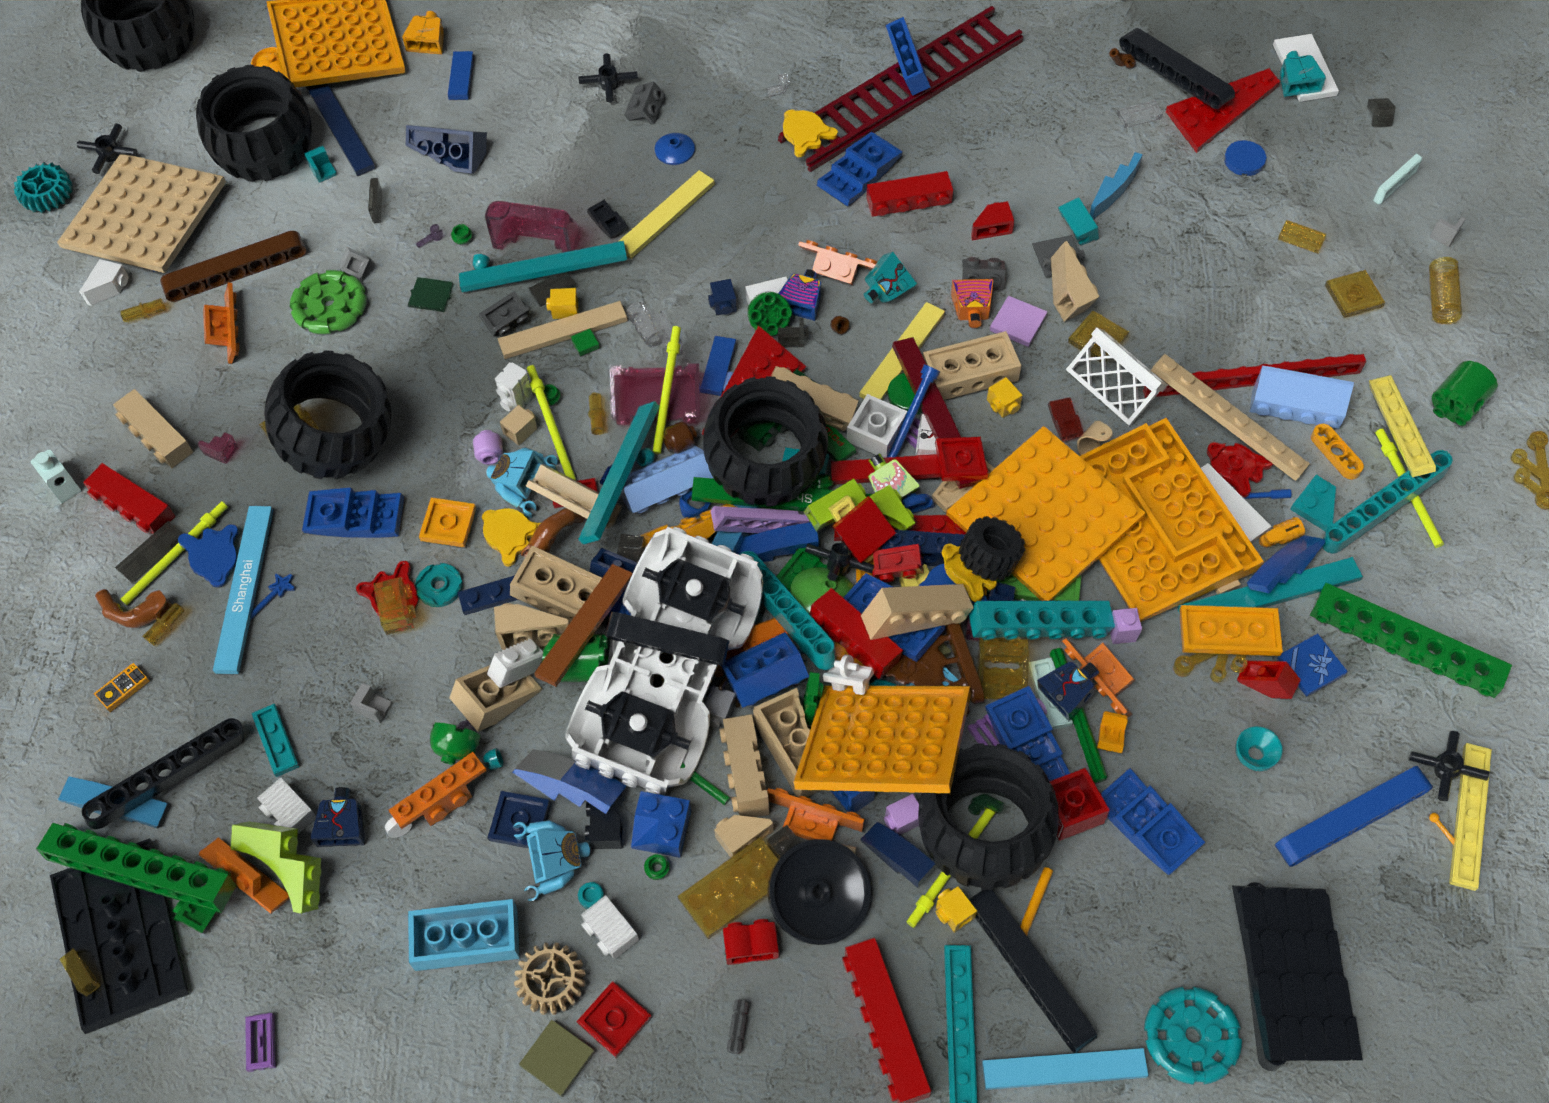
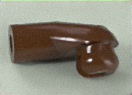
[1109,48,1136,69]

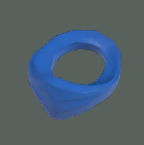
[679,490,711,518]

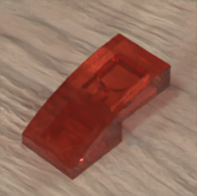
[1048,397,1083,441]

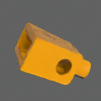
[402,11,444,55]

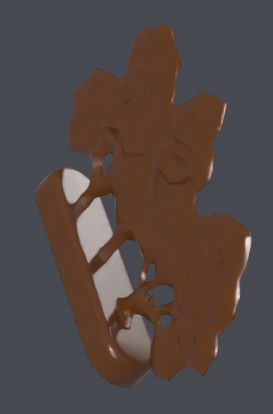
[885,623,984,717]

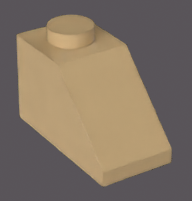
[714,815,774,861]

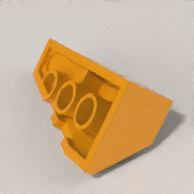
[640,504,736,547]

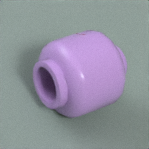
[473,430,503,465]

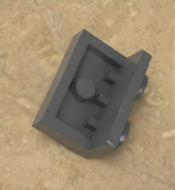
[624,81,665,124]
[962,257,1006,290]
[479,291,530,337]

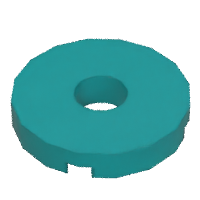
[415,563,463,607]

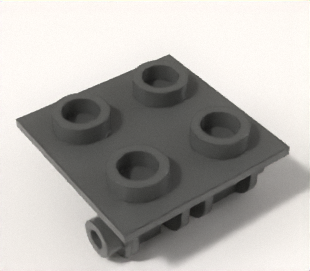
[1032,235,1086,277]

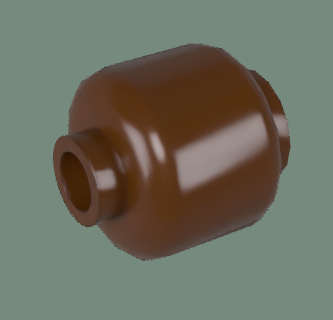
[662,421,697,454]

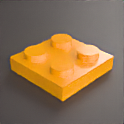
[419,498,476,548]

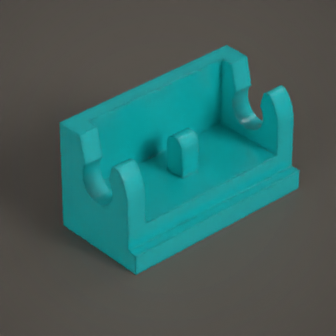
[1058,197,1099,245]

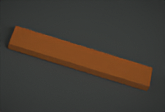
[535,564,633,687]

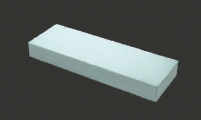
[1373,153,1422,205]
[1028,657,1073,730]

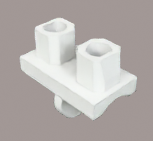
[823,655,874,695]

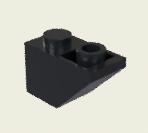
[585,802,623,849]

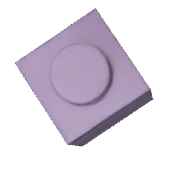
[1110,608,1142,644]
[884,794,919,835]

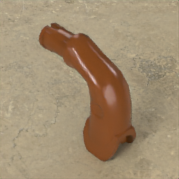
[520,508,585,557]
[95,589,174,628]

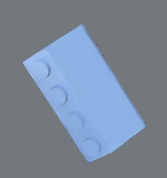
[1249,366,1354,429]
[620,445,713,514]

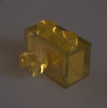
[373,577,416,635]

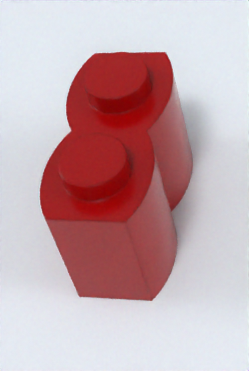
[723,919,779,965]

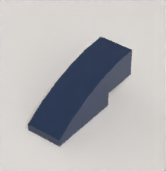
[860,822,936,888]

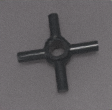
[578,53,638,103]
[77,123,137,174]
[805,541,874,581]
[1409,731,1489,801]

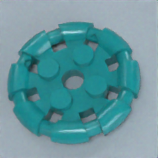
[1144,986,1242,1085]

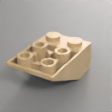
[1051,241,1099,322]

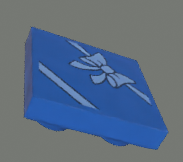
[1277,634,1348,697]

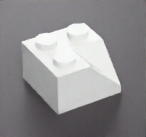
[847,394,908,458]

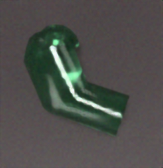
[968,794,1005,816]

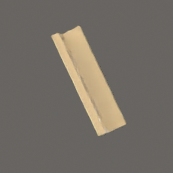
[526,464,623,529]

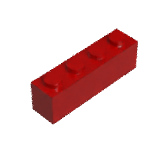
[866,171,953,217]
[83,463,176,536]
[809,588,903,679]

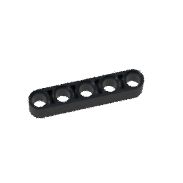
[605,612,730,666]

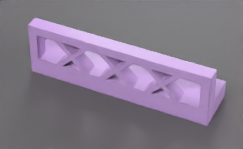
[711,506,809,533]

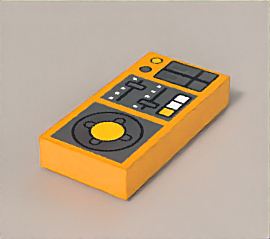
[94,663,150,712]

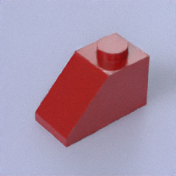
[971,201,1014,241]
[1237,661,1301,699]

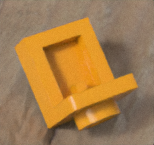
[1097,711,1128,753]

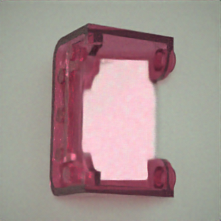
[485,201,581,253]
[610,363,701,425]

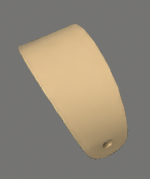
[1077,421,1113,456]

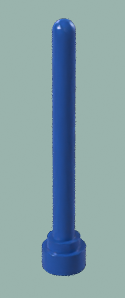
[887,364,940,458]

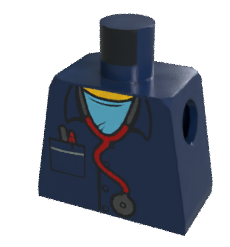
[1037,661,1099,722]
[311,787,365,847]

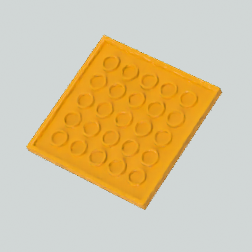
[266,0,405,88]
[946,426,1145,601]
[794,686,971,793]

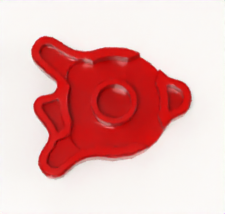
[1206,442,1273,497]
[356,561,419,624]

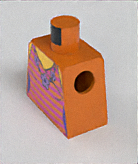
[951,279,993,328]

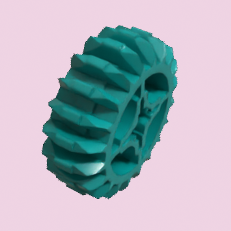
[13,162,73,213]

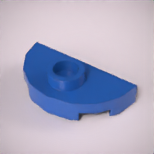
[901,493,935,514]

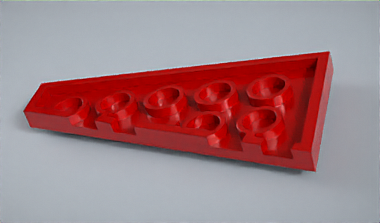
[1165,68,1280,153]
[702,325,806,438]

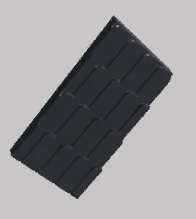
[50,838,189,1034]
[1232,885,1363,1061]

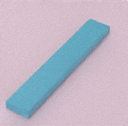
[982,1048,1148,1090]

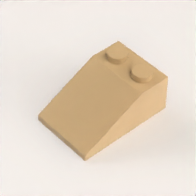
[494,603,569,650]
[449,665,542,732]

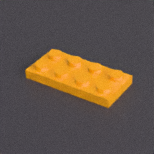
[1179,605,1283,656]

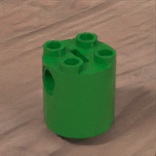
[1432,361,1498,426]
[542,634,609,682]

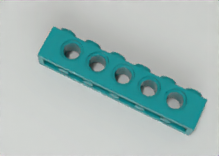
[969,601,1115,640]

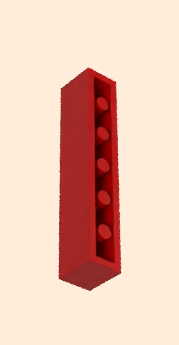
[842,938,931,1103]

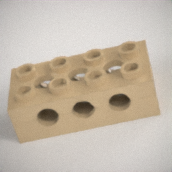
[923,331,1021,400]
[510,546,602,629]

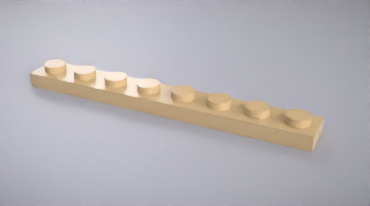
[1150,354,1310,481]

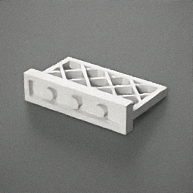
[1066,328,1168,426]

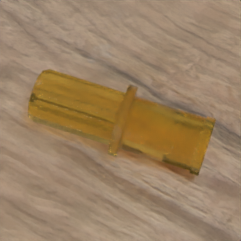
[120,298,166,322]
[588,392,606,435]
[142,603,185,646]

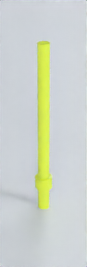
[652,326,681,454]
[526,365,576,481]
[1375,428,1444,548]
[120,501,228,605]
[906,802,999,928]

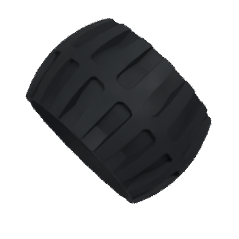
[81,0,194,71]
[196,65,312,182]
[264,350,392,479]
[703,376,828,507]
[918,743,1059,890]

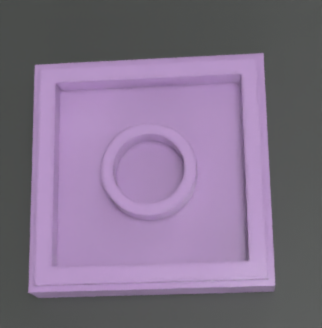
[990,296,1047,347]

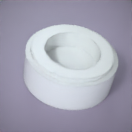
[385,817,412,838]

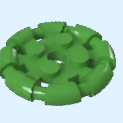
[290,270,367,334]

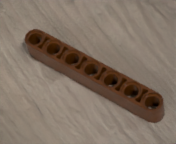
[160,231,306,302]

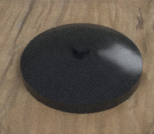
[767,839,871,945]

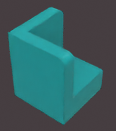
[304,146,337,183]

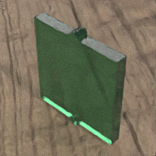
[408,277,453,312]

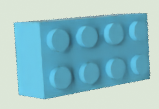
[408,899,520,971]

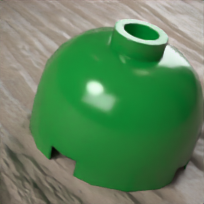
[430,722,481,765]

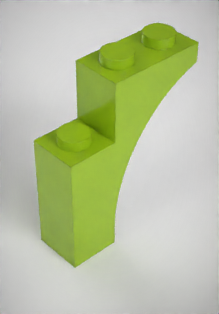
[804,479,915,532]
[231,821,321,914]

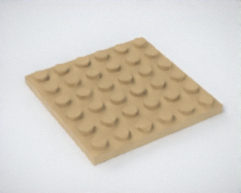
[57,155,226,273]

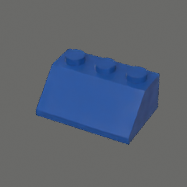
[721,632,809,708]

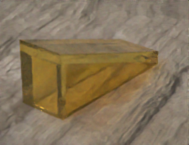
[59,948,100,997]

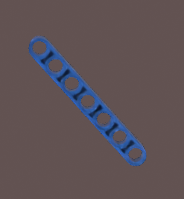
[1275,766,1433,867]

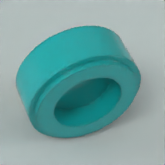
[578,882,604,909]

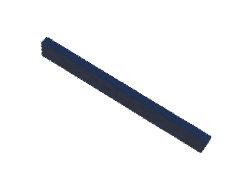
[305,84,376,176]

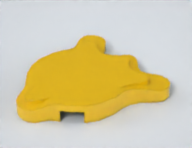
[783,110,838,157]
[482,508,540,567]
[941,544,998,602]

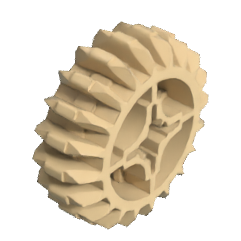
[514,942,586,1015]

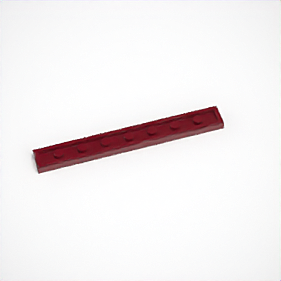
[892,337,981,489]

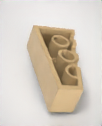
[861,584,973,640]
[753,688,821,797]
[719,714,769,817]

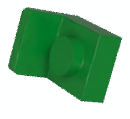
[172,900,216,934]

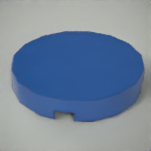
[1224,140,1267,176]

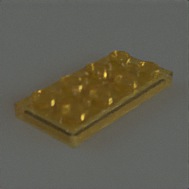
[677,837,778,939]

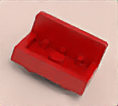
[872,544,924,582]

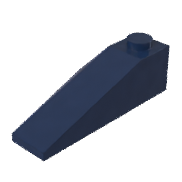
[405,125,487,174]

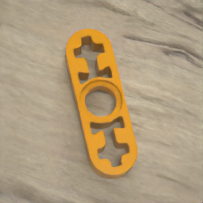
[1311,424,1364,480]

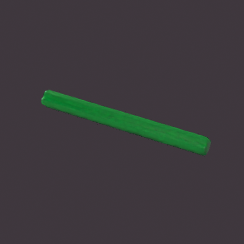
[1050,648,1107,783]

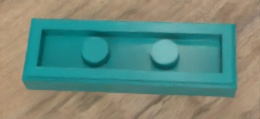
[251,703,300,777]

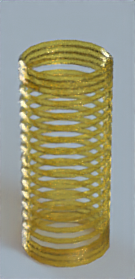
[1429,257,1462,324]

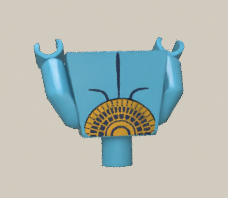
[486,448,558,518]
[513,820,590,901]

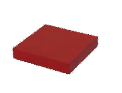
[935,436,989,481]
[832,496,896,563]
[576,981,652,1058]

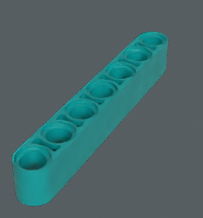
[1322,450,1453,554]
[739,551,837,670]

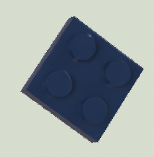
[487,791,550,848]

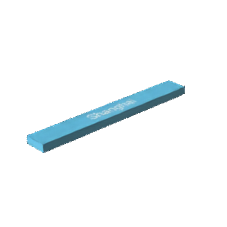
[213,506,274,674]

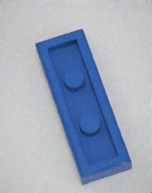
[448,51,474,100]
[700,336,736,396]

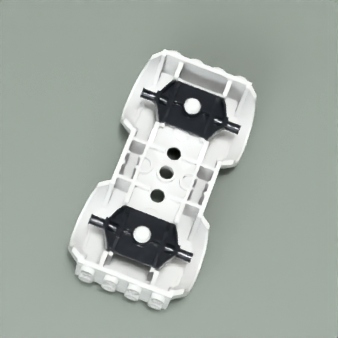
[565,527,763,796]

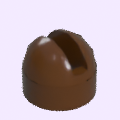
[830,316,849,334]

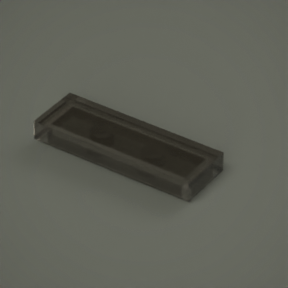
[115,521,183,584]

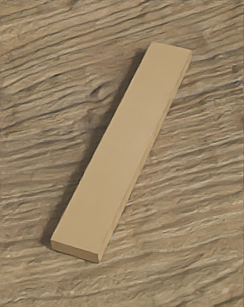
[497,301,627,359]

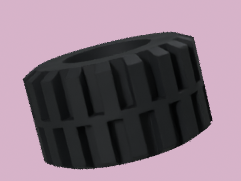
[959,516,1025,581]

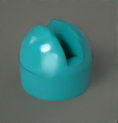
[472,254,490,270]
[636,448,655,466]
[483,748,504,770]

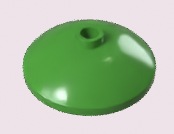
[790,567,854,614]

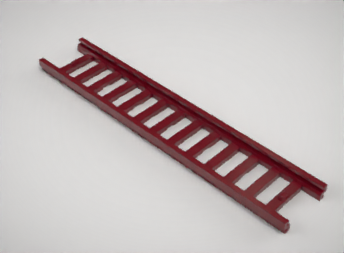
[778,6,1023,172]

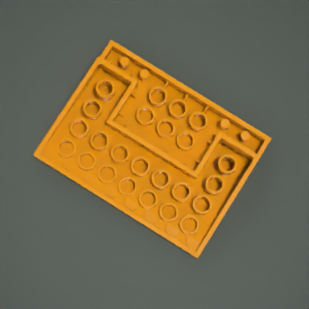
[1080,418,1264,622]

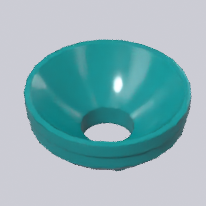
[1235,726,1282,771]

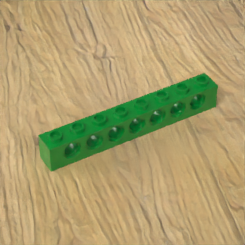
[1310,583,1512,698]
[36,823,237,913]

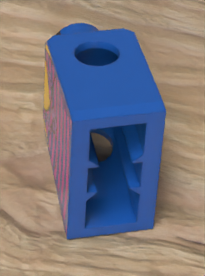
[778,269,821,321]

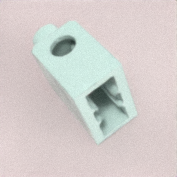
[31,449,81,503]

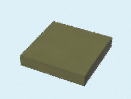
[519,1020,595,1097]

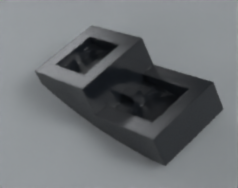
[587,199,628,238]

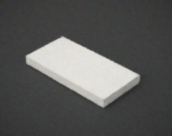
[1273,34,1339,102]
[1201,463,1271,543]

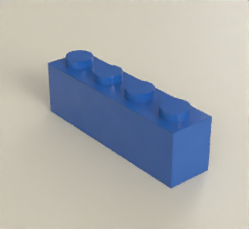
[886,17,930,96]

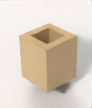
[500,405,537,446]

